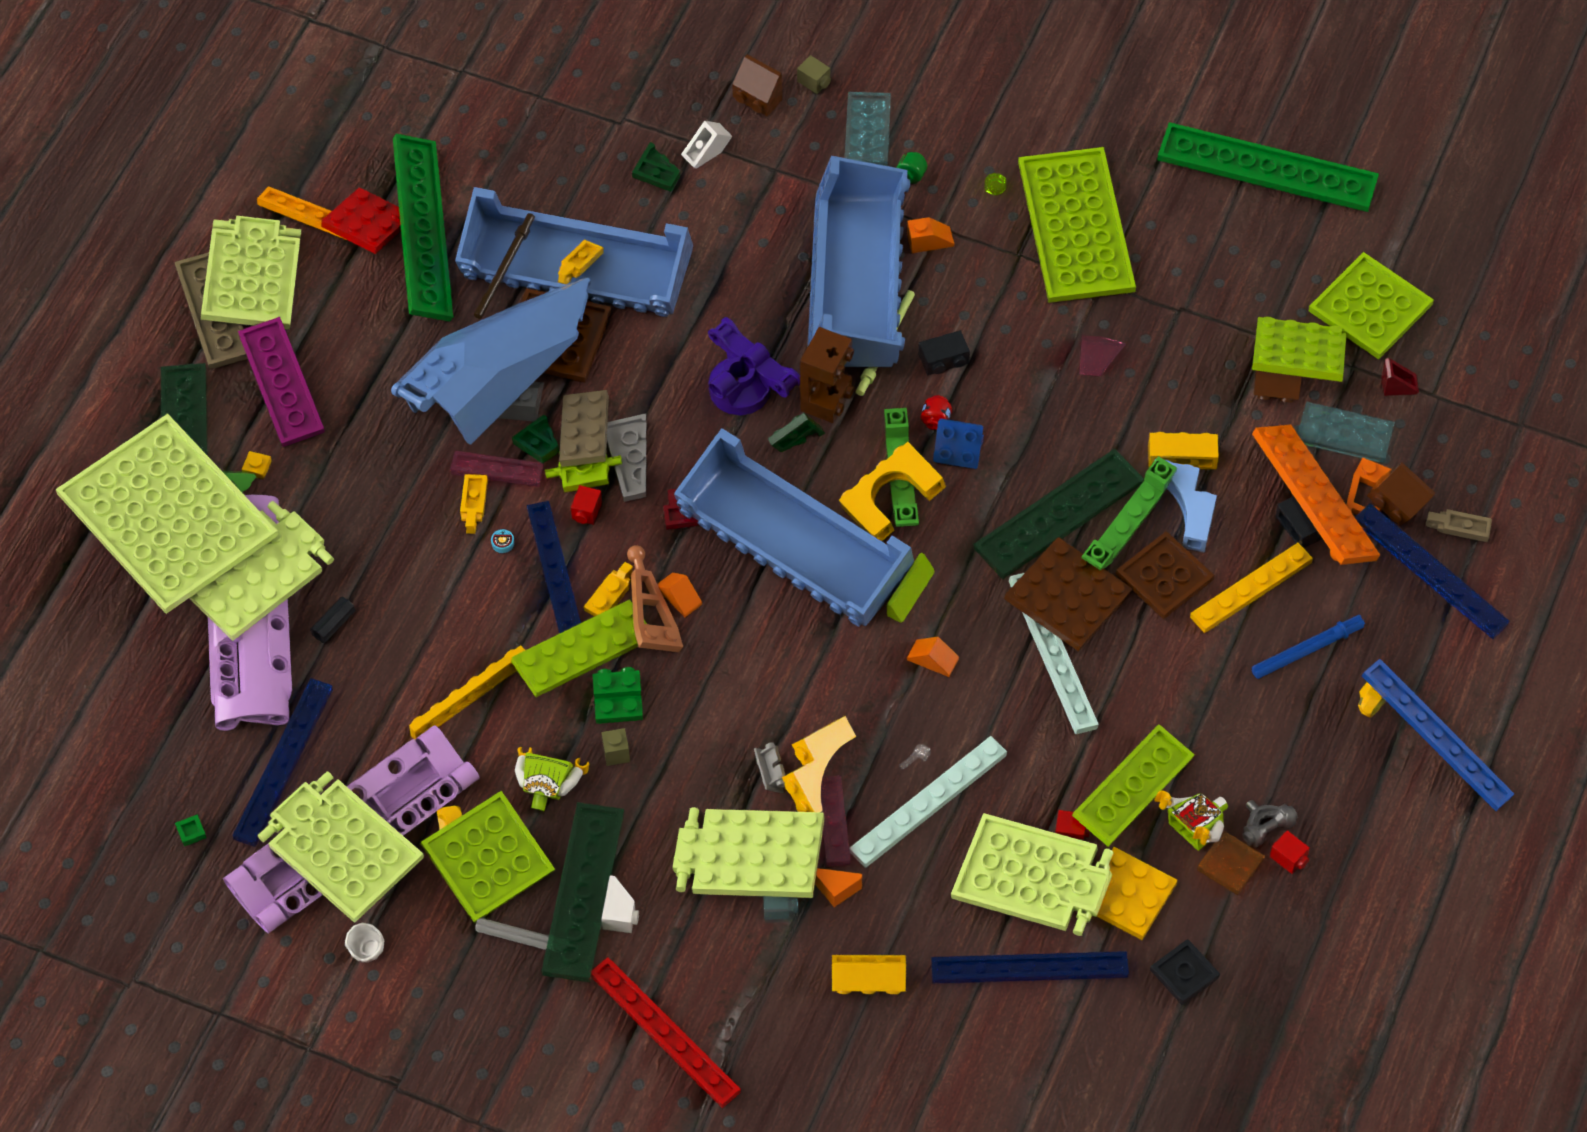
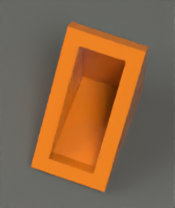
[658,572,702,617]
[907,637,959,677]
[815,868,862,907]

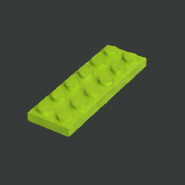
[511,599,647,697]
[1072,724,1195,847]

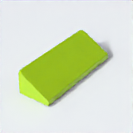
[887,553,934,623]

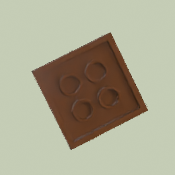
[1116,531,1215,619]

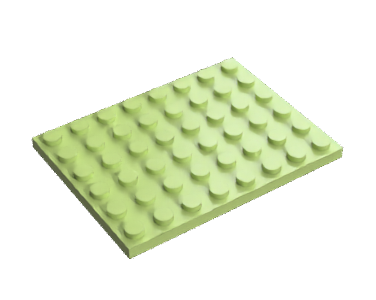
[56,414,279,614]

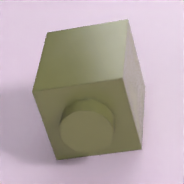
[797,55,831,94]
[601,728,630,766]

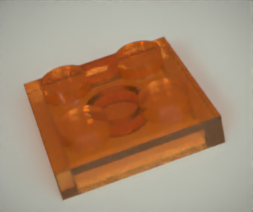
[1197,831,1264,895]

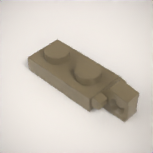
[1426,509,1492,542]

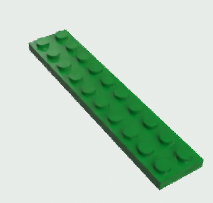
[1157,122,1379,212]
[393,133,453,322]

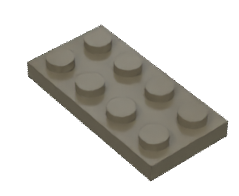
[559,390,609,467]

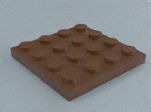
[521,288,611,383]
[1004,537,1132,652]

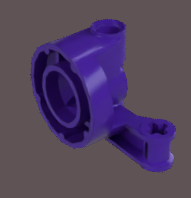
[708,317,800,416]

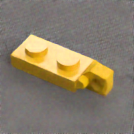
[558,239,604,284]
[460,474,488,534]
[584,562,633,617]

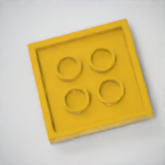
[1097,847,1177,940]

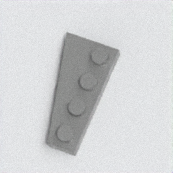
[607,414,646,502]

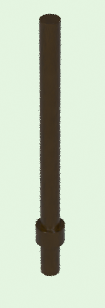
[474,213,535,319]

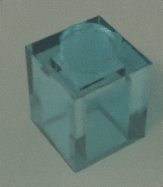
[763,895,798,923]

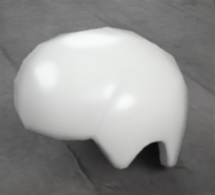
[345,923,384,963]

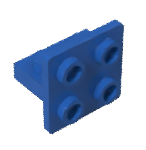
[933,419,984,469]

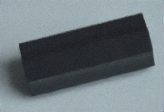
[310,596,356,643]

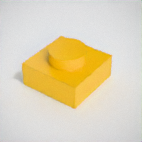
[242,451,272,479]

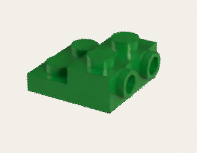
[593,667,643,724]

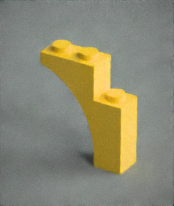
[782,716,856,812]

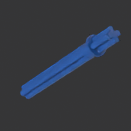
[1251,615,1365,679]

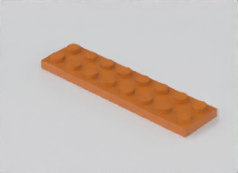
[1252,425,1380,565]

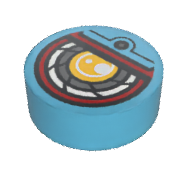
[491,529,514,553]

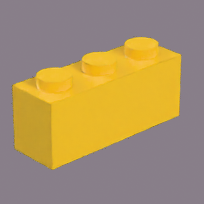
[1148,432,1218,469]
[832,955,906,994]

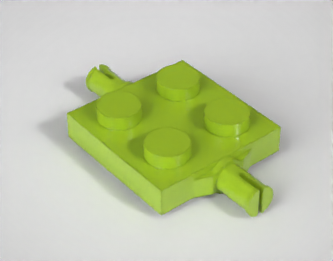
[545,451,623,492]

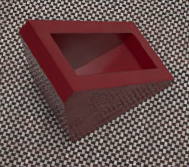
[1381,358,1419,396]

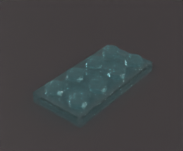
[845,92,891,166]
[1298,401,1395,463]

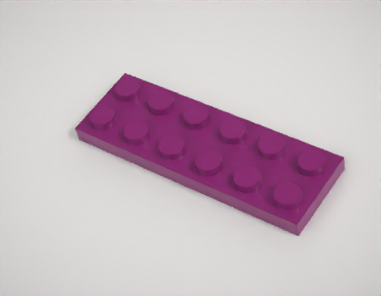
[238,317,325,447]

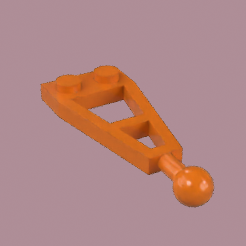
[1330,458,1392,562]

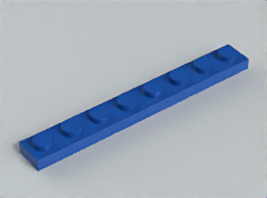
[1362,659,1514,811]

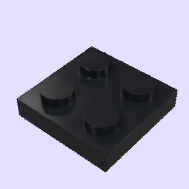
[1150,939,1220,1005]

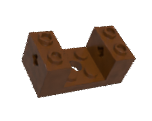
[800,327,854,423]

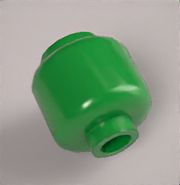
[896,152,927,184]

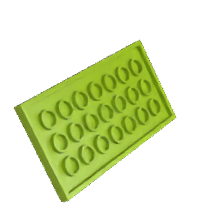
[1018,147,1136,303]

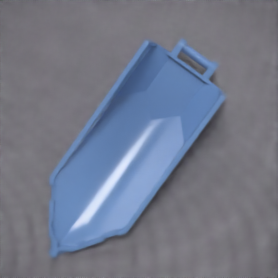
[391,277,591,445]

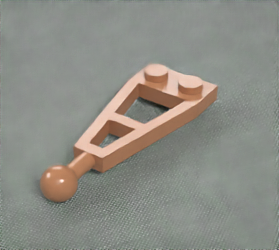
[627,545,683,652]

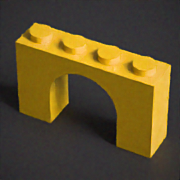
[839,442,946,541]

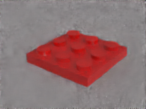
[321,187,401,254]

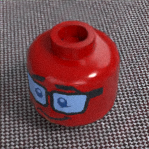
[920,395,952,430]

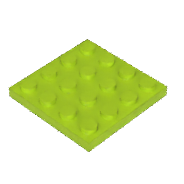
[1308,252,1434,359]
[1252,317,1346,382]
[421,791,555,923]

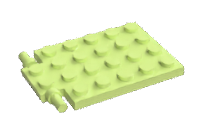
[201,216,301,330]
[189,501,334,641]
[257,771,424,923]
[672,807,825,898]
[951,813,1113,936]

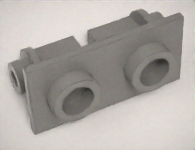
[754,743,785,793]

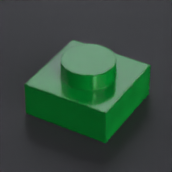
[175,814,207,847]

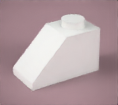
[681,121,732,168]
[602,875,639,933]

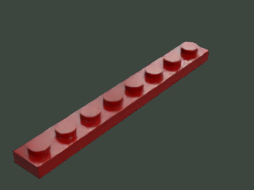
[590,957,741,1109]

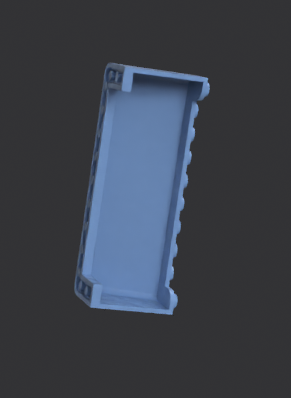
[808,156,910,367]
[455,187,693,317]
[674,428,914,627]

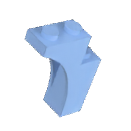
[1154,459,1217,553]

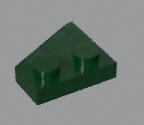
[632,142,680,192]
[768,413,825,452]
[512,415,559,464]

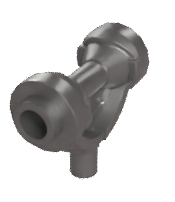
[1242,800,1298,848]

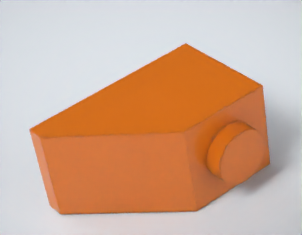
[907,217,954,253]

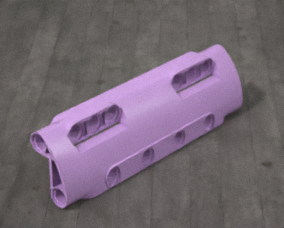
[208,495,292,731]
[223,725,479,934]

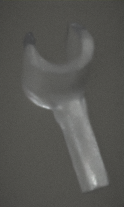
[899,744,931,770]

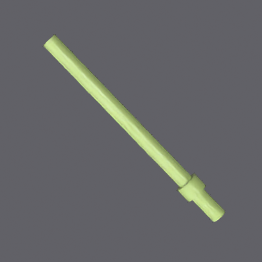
[856,290,915,396]

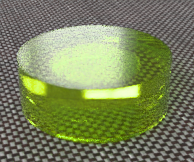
[985,173,1006,195]

